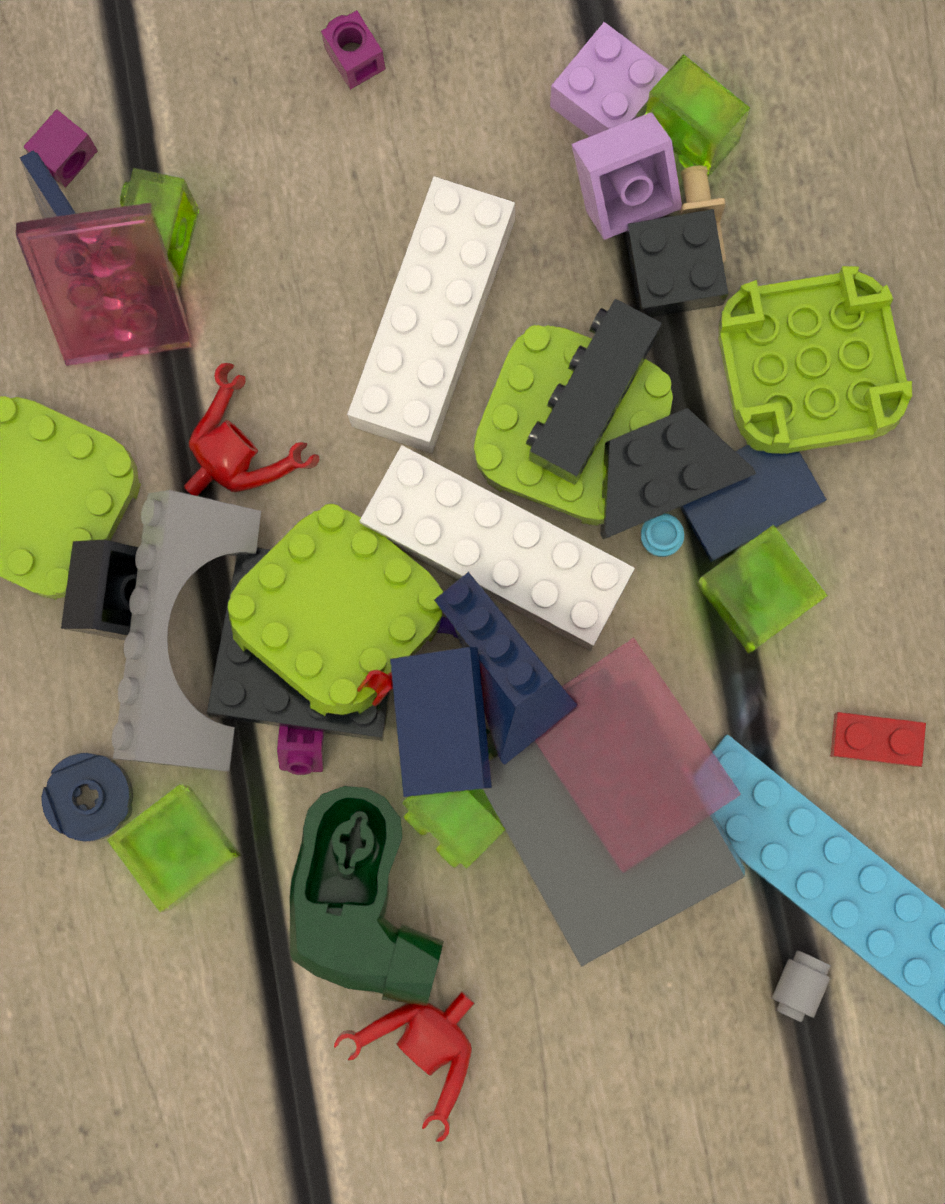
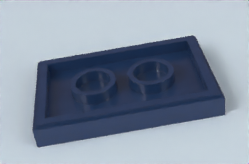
[19,150,97,281]
[680,445,827,563]
[390,647,492,797]

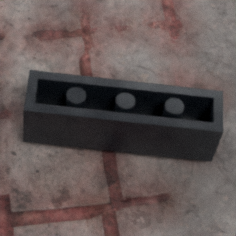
[526,299,662,485]

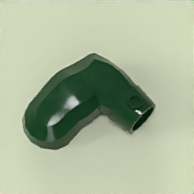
[289,786,444,1006]

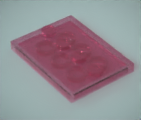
[15,203,192,366]
[535,637,741,873]

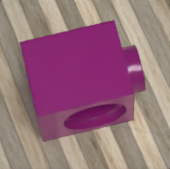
[321,10,386,90]
[23,109,98,188]

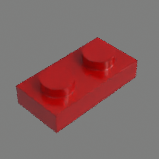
[830,712,926,767]

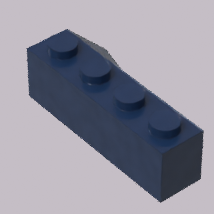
[434,571,577,765]

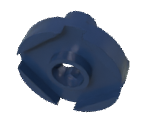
[41,753,133,842]

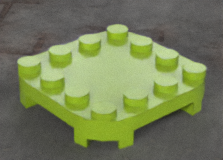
[718,266,912,454]
[474,325,673,526]
[0,396,141,600]
[228,504,443,716]

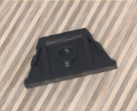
[600,408,756,539]

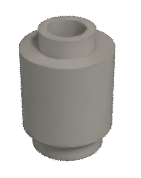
[772,950,831,1022]

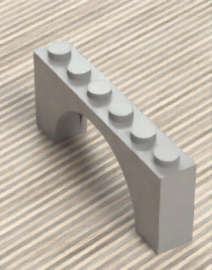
[112,490,261,771]

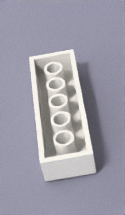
[347,176,515,453]
[360,445,635,651]

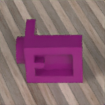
[277,726,325,775]

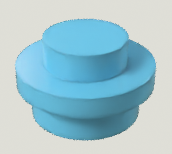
[641,513,684,557]

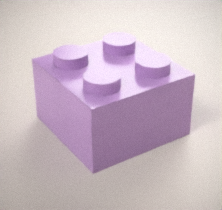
[550,22,671,136]
[572,112,682,240]

